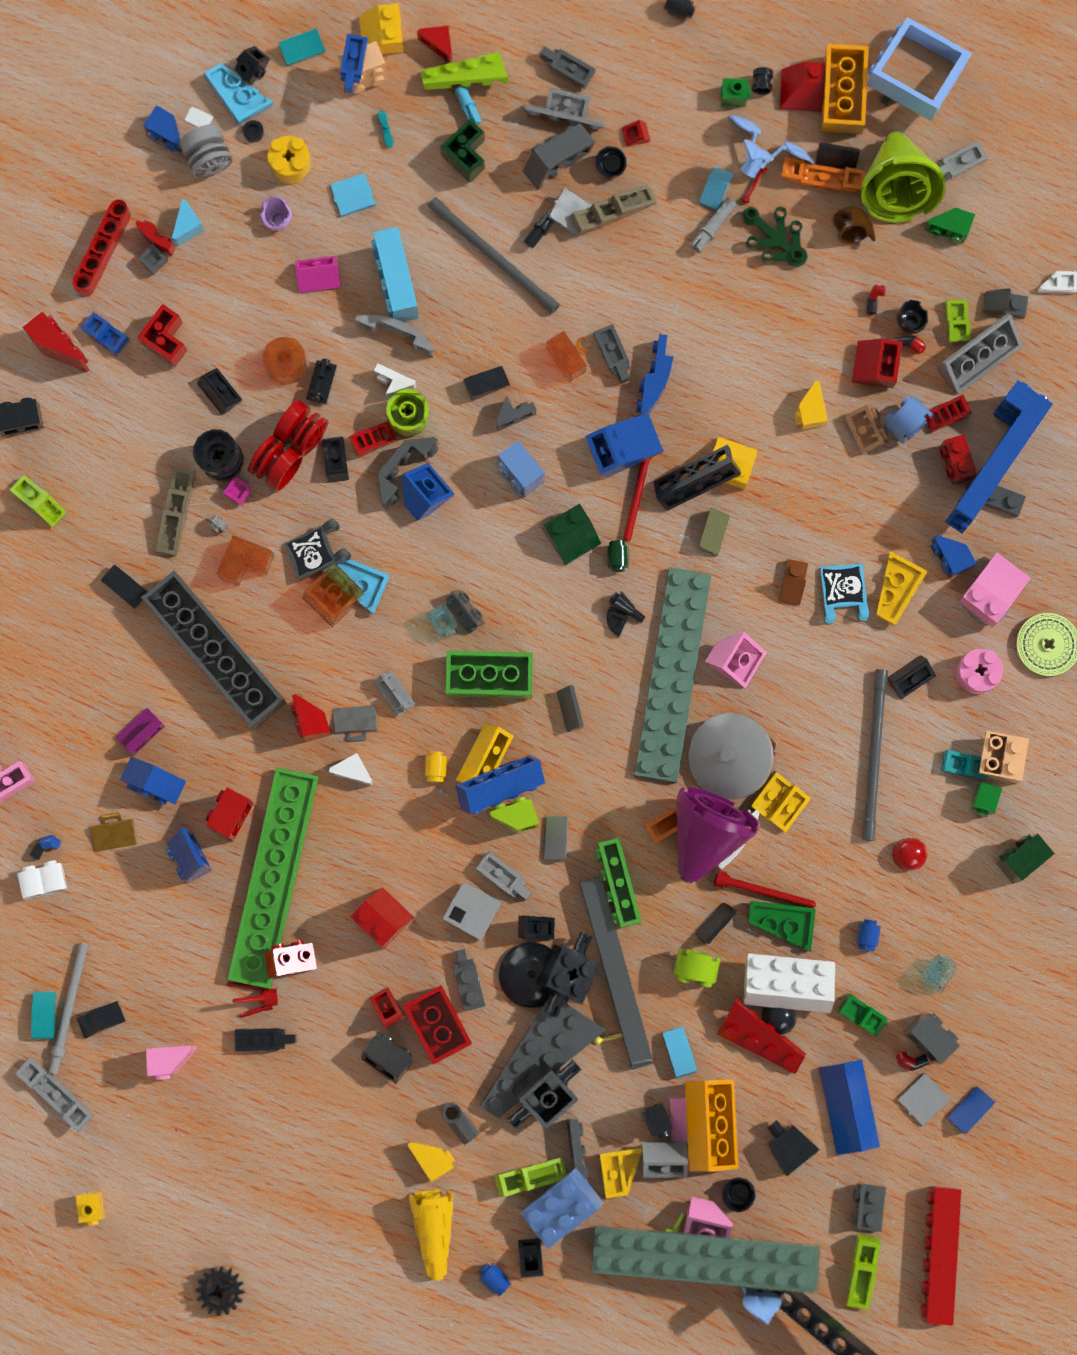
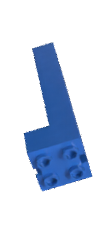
[945,380,1053,534]

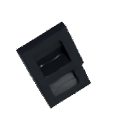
[101,564,147,609]

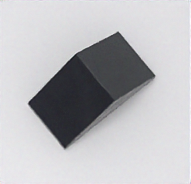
[77,1001,126,1039]
[518,1238,544,1278]

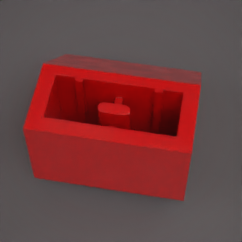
[852,338,903,389]

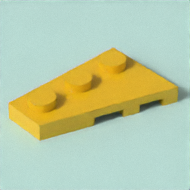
[876,551,927,626]

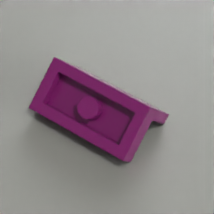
[116,708,165,756]

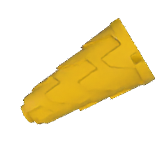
[409,1190,454,1280]

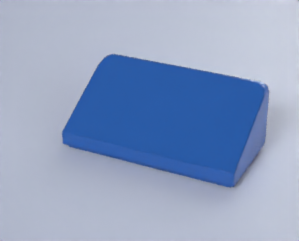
[947,1086,995,1134]

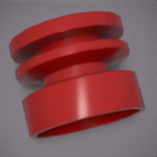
[273,400,329,457]
[248,435,303,492]

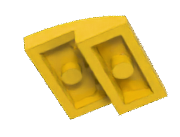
[749,771,811,833]

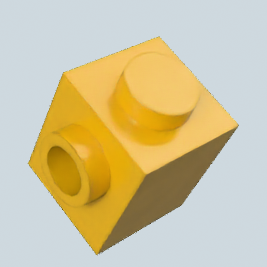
[76,1191,105,1226]

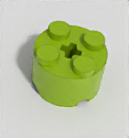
[386,389,429,437]
[673,948,721,988]

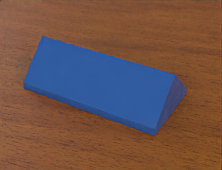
[819,1059,880,1155]

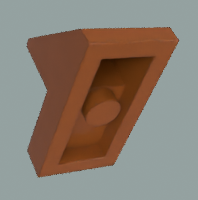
[779,559,808,605]

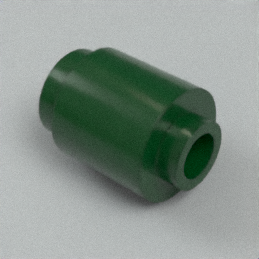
[607,540,629,572]

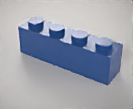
[455,755,545,814]

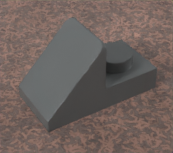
[983,288,1028,319]
[496,396,537,431]

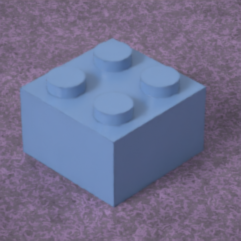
[498,440,545,498]

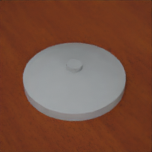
[688,713,774,799]

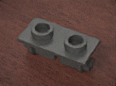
[445,590,485,633]

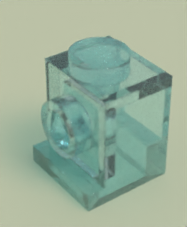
[426,603,458,639]
[923,954,956,993]

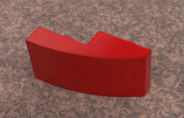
[135,220,175,256]

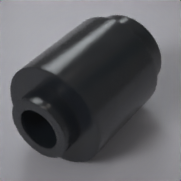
[664,0,696,21]

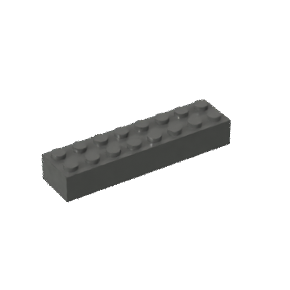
[141,570,287,730]

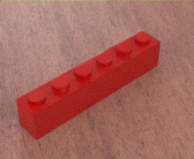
[920,1186,962,1326]

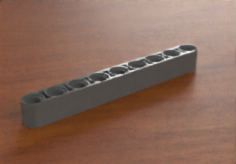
[580,876,654,1070]

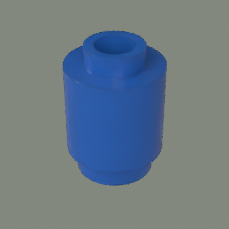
[856,919,881,952]
[478,1263,511,1296]

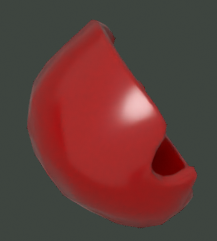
[892,838,928,870]

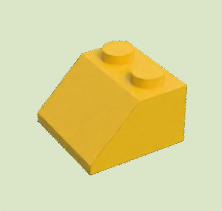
[359,3,404,54]
[714,437,758,490]

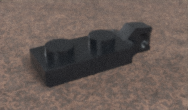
[235,1028,297,1051]

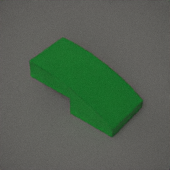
[837,993,888,1037]

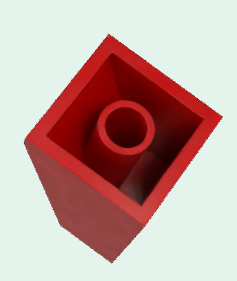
[350,888,414,949]

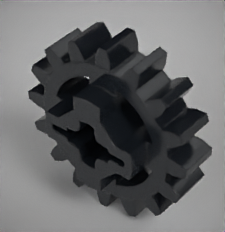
[196,1266,245,1316]

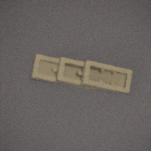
[570,184,657,234]
[156,466,196,556]

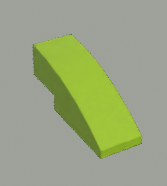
[494,1157,567,1197]
[846,1234,881,1310]

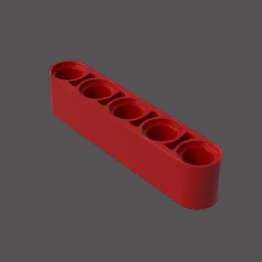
[72,199,131,297]

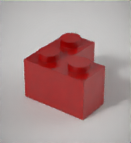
[137,304,187,367]

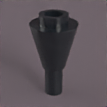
[608,591,646,623]

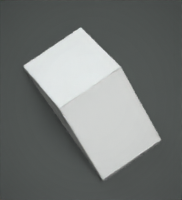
[329,753,373,786]

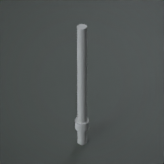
[49,943,88,1074]

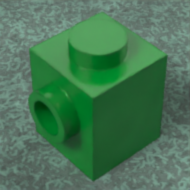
[721,78,751,107]
[970,782,1002,817]

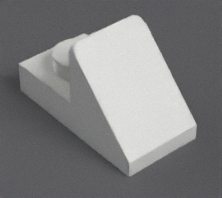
[374,363,416,400]

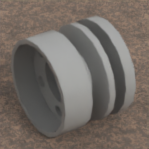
[179,124,233,179]

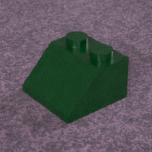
[543,503,601,566]

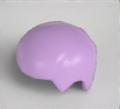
[260,196,292,231]

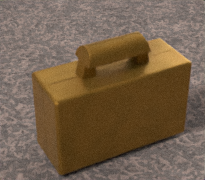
[90,812,137,852]

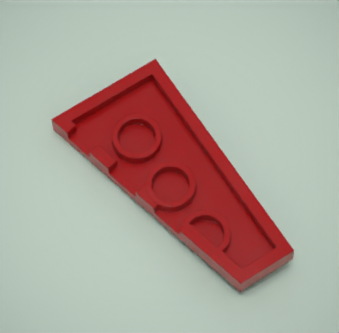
[717,997,806,1074]

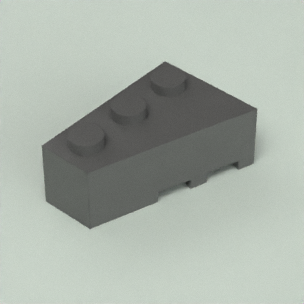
[523,123,595,190]

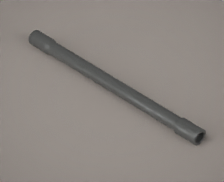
[428,197,560,314]
[862,669,888,841]

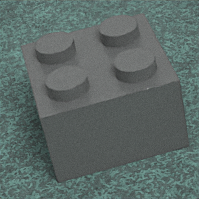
[903,1013,960,1064]

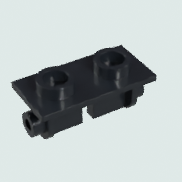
[306,358,337,405]

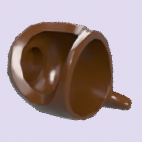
[833,206,876,243]

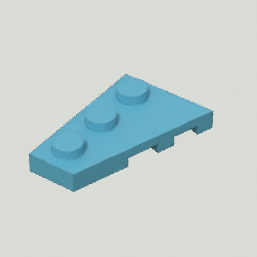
[204,63,273,125]

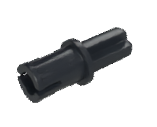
[524,210,555,248]

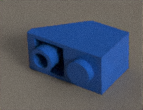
[143,105,182,153]
[931,535,977,578]

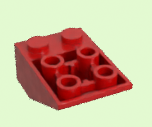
[22,312,89,372]

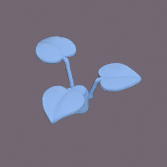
[728,115,814,178]
[741,1287,781,1324]

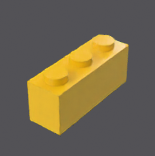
[456,723,514,783]

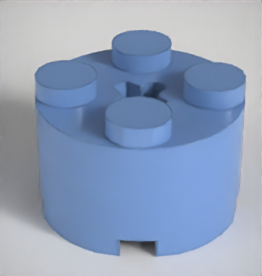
[885,396,933,444]

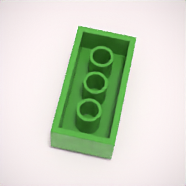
[446,651,533,699]

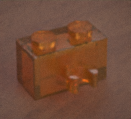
[546,331,591,383]

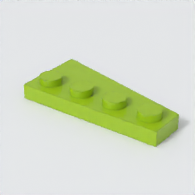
[420,52,509,90]

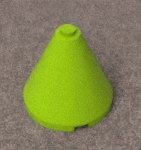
[861,132,946,223]

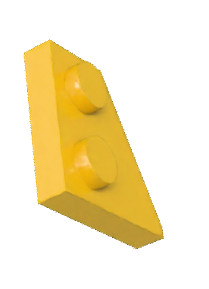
[600,1148,642,1199]

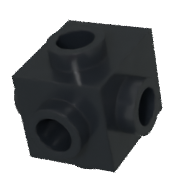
[234,46,270,83]

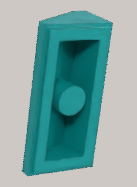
[279,28,325,66]

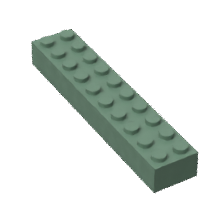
[592,1226,821,1293]

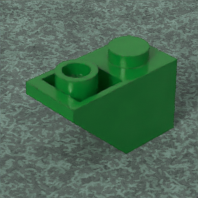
[925,207,975,243]

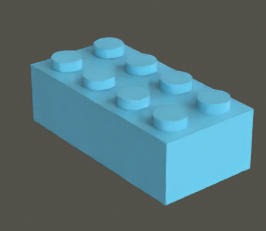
[371,227,419,322]

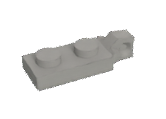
[937,141,988,181]
[475,851,532,900]

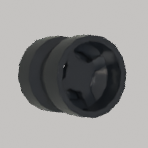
[752,67,773,95]

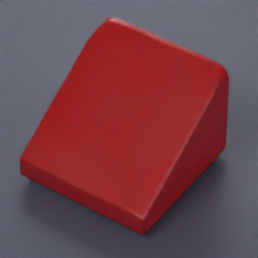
[622,119,651,147]

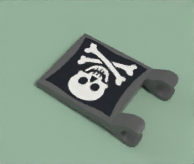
[285,519,351,581]

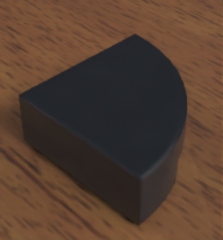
[607,609,628,637]

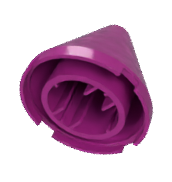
[676,787,760,884]

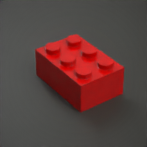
[403,985,473,1065]

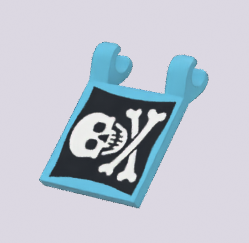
[820,564,869,624]

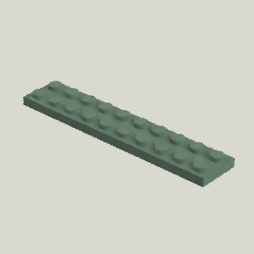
[634,567,711,783]

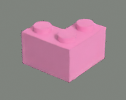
[0,761,36,803]

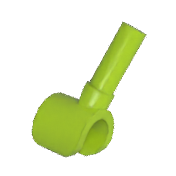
[666,1213,686,1232]

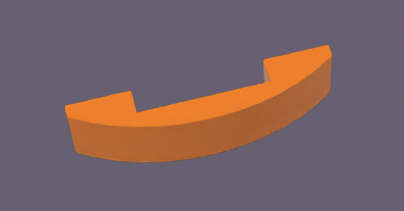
[781,156,866,192]

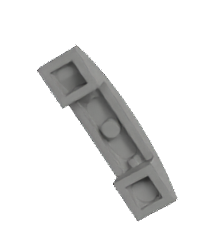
[355,315,434,357]
[15,1057,94,1133]

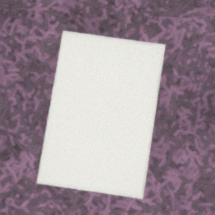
[184,106,214,127]

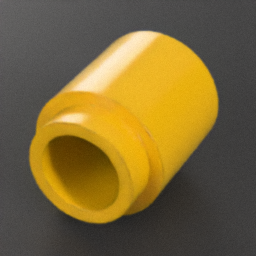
[425,751,447,783]

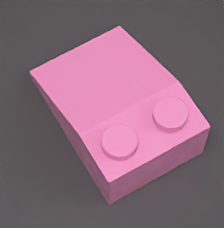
[959,553,1031,628]

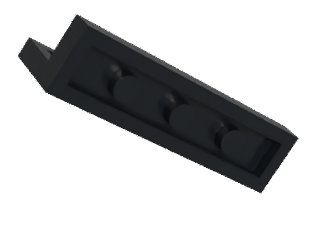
[653,444,741,511]

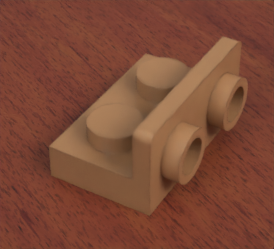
[845,405,889,454]

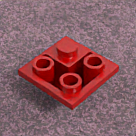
[289,694,331,742]

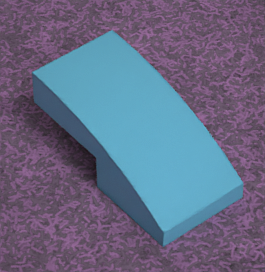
[663,1027,697,1079]

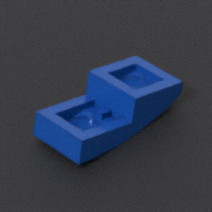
[81,312,130,355]

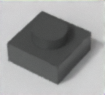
[138,244,168,275]

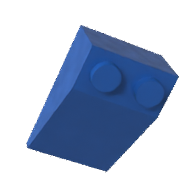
[166,827,212,883]

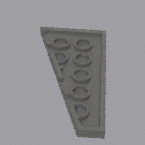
[480,994,606,1118]

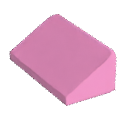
[669,1098,688,1143]

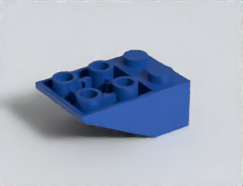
[585,413,664,478]

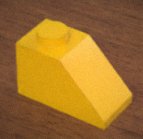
[794,381,828,431]
[407,1141,455,1182]

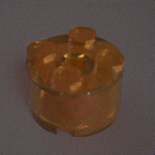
[263,337,307,385]

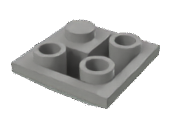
[443,882,502,941]

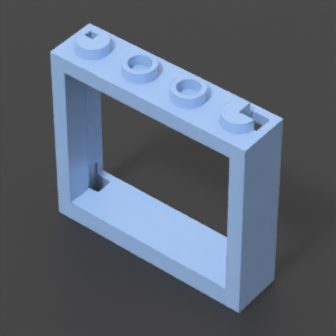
[867,17,972,121]

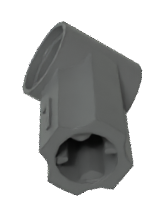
[442,1102,479,1145]

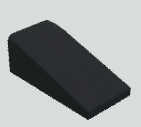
[463,366,510,401]
[322,436,349,483]

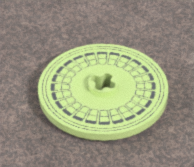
[1016,613,1077,676]

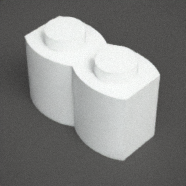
[17,860,68,900]

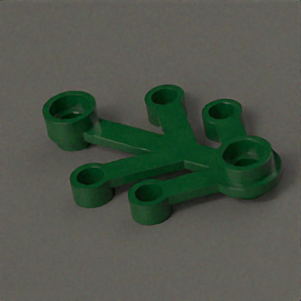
[742,207,807,267]

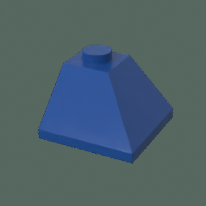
[402,463,455,521]

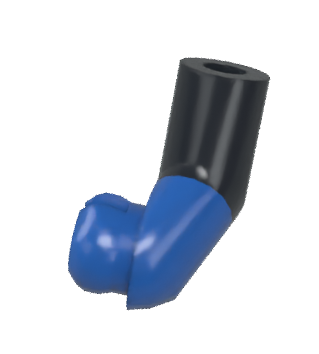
[29,835,61,860]

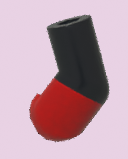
[867,284,886,315]
[895,335,926,354]
[896,1051,929,1071]

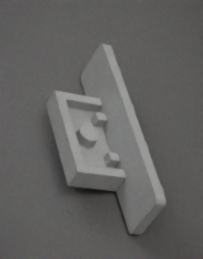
[524,87,606,130]

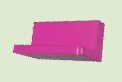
[295,256,340,293]

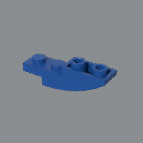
[636,334,673,415]

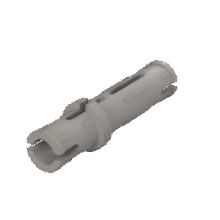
[690,197,737,253]

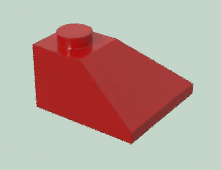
[780,62,825,112]

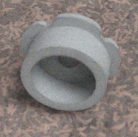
[209,514,228,533]

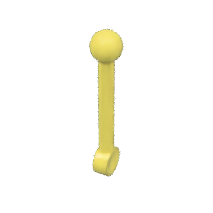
[593,1033,624,1045]

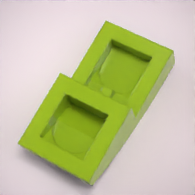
[945,299,971,342]

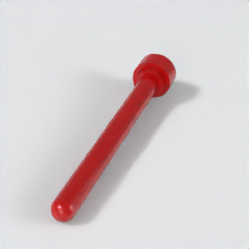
[623,457,653,542]
[714,870,816,908]

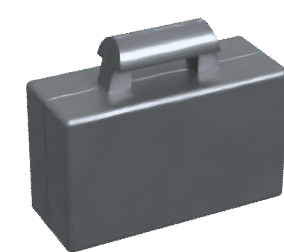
[333,706,377,742]

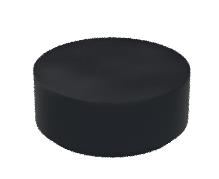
[243,120,264,143]

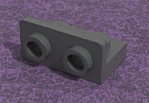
[851,1183,886,1232]

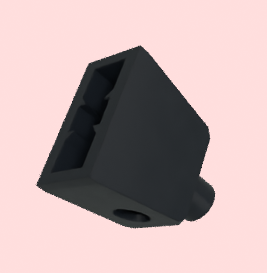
[767,1120,819,1176]

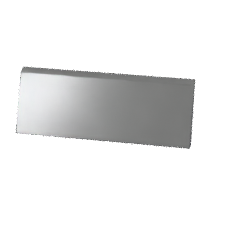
[938,313,1023,394]

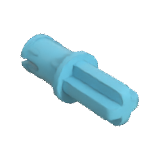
[454,86,481,125]

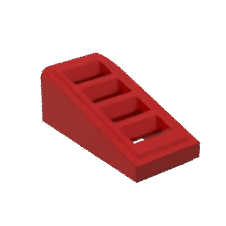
[925,395,972,433]
[349,421,397,458]

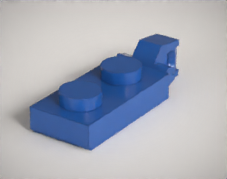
[340,34,368,94]

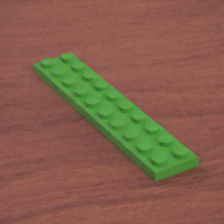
[228,767,319,989]

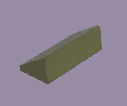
[698,507,730,556]

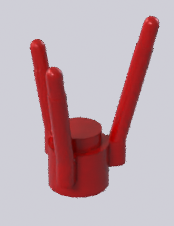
[227,982,278,1018]

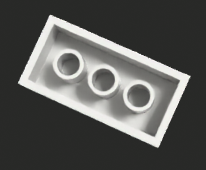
[743,953,835,1013]

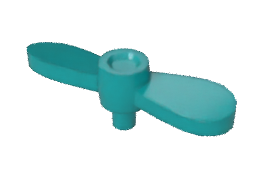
[378,110,394,148]

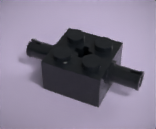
[536,932,600,1018]
[507,1059,582,1130]

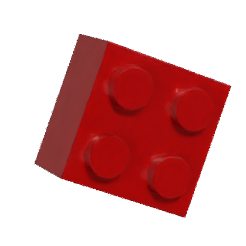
[205,787,254,841]

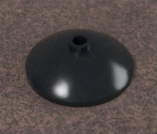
[499,942,553,1008]

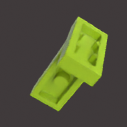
[10,475,66,528]

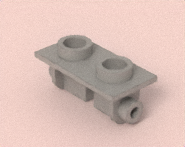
[374,670,416,717]

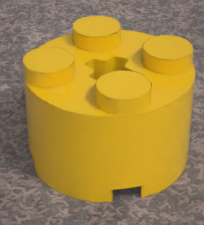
[268,136,311,184]

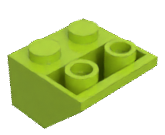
[489,797,539,834]

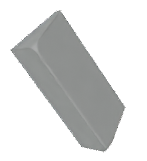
[544,816,568,861]

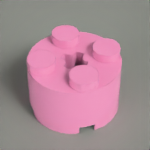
[955,649,1003,695]

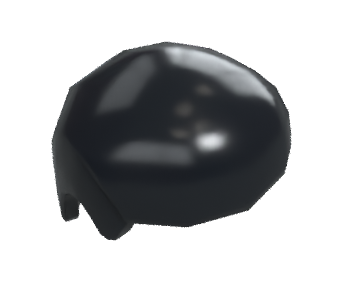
[595,146,627,178]
[897,299,928,334]
[761,1007,796,1035]
[722,1177,756,1213]

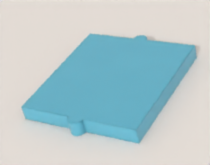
[330,173,376,217]

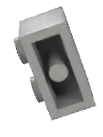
[642,1142,688,1178]

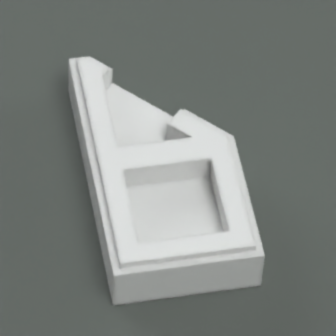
[1038,271,1077,294]

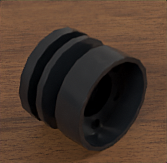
[193,429,244,481]

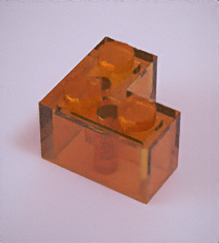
[217,535,275,586]

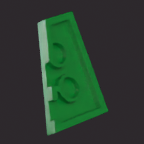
[748,901,816,952]

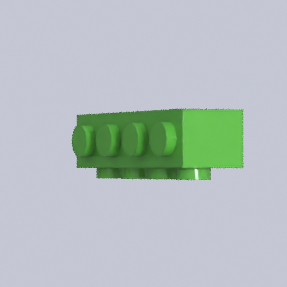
[595,838,642,929]

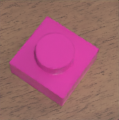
[223,476,253,506]

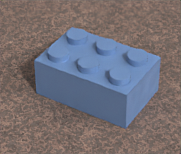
[520,1168,604,1249]

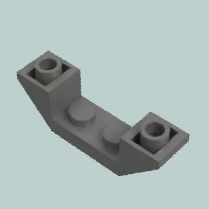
[378,437,439,509]

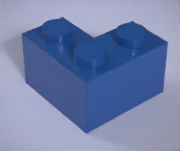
[120,757,186,805]

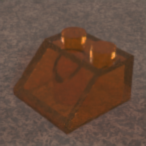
[302,563,365,628]

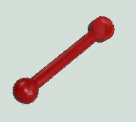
[742,167,767,204]

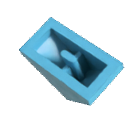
[699,166,734,211]
[172,199,204,246]

